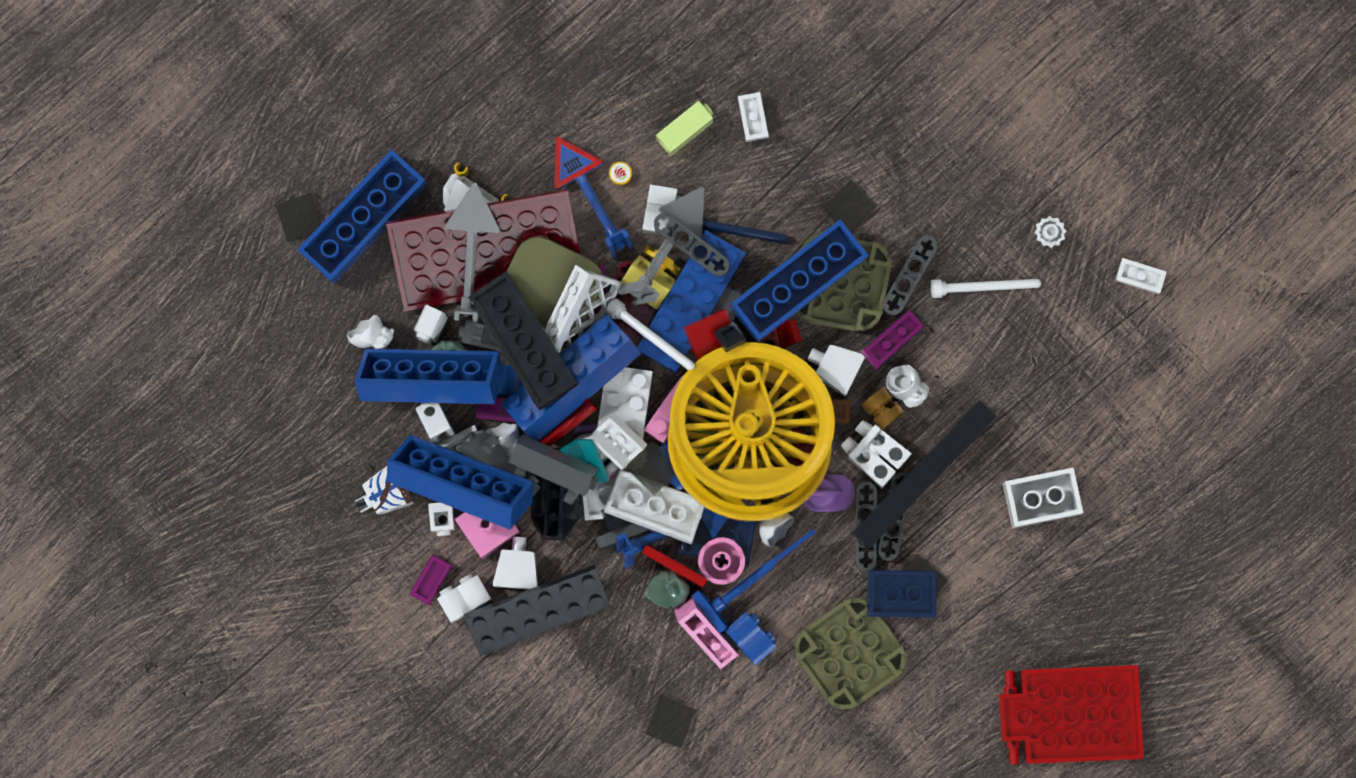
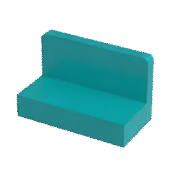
[560,439,609,483]

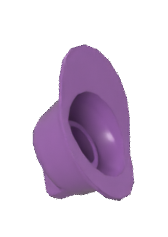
[803,474,855,512]

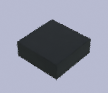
[714,322,746,352]

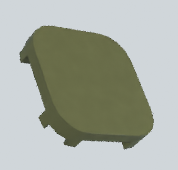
[796,232,891,332]
[507,235,602,343]
[794,598,906,709]

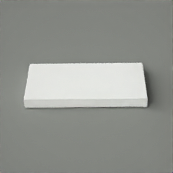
[604,469,704,544]

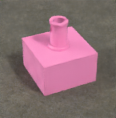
[455,512,521,559]

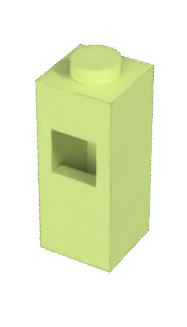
[656,101,714,156]

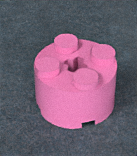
[698,538,745,585]

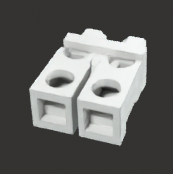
[841,420,912,489]

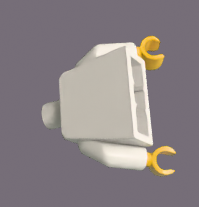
[443,163,509,211]

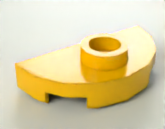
[642,245,683,278]

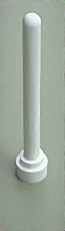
[931,279,1041,298]
[606,299,695,370]

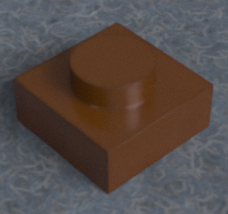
[831,399,851,424]

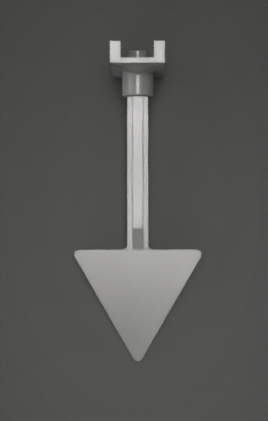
[444,182,500,322]
[618,187,704,306]

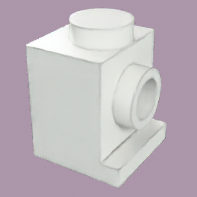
[428,503,455,536]

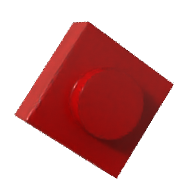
[776,319,802,349]

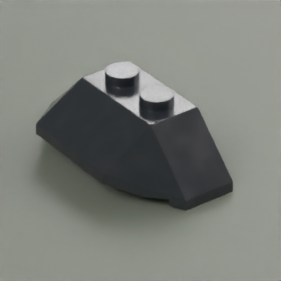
[531,447,580,541]

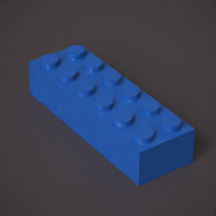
[297,149,428,284]
[729,219,869,343]
[637,230,746,375]
[501,314,641,441]
[355,349,504,404]
[387,435,534,530]

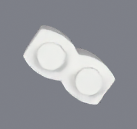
[414,305,448,345]
[437,574,492,623]

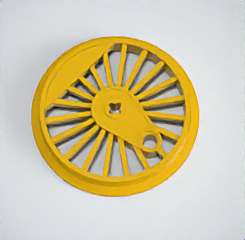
[670,342,835,500]
[668,364,832,521]

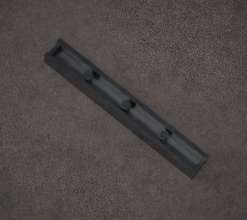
[851,400,996,549]

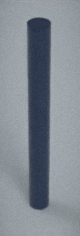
[702,220,787,244]

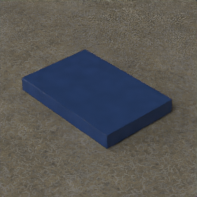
[680,518,756,566]
[867,570,937,618]

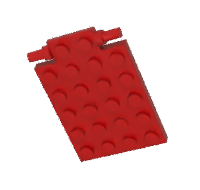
[999,665,1144,764]

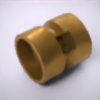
[861,387,905,430]

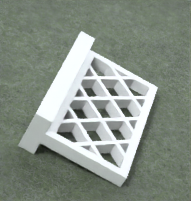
[545,265,622,353]

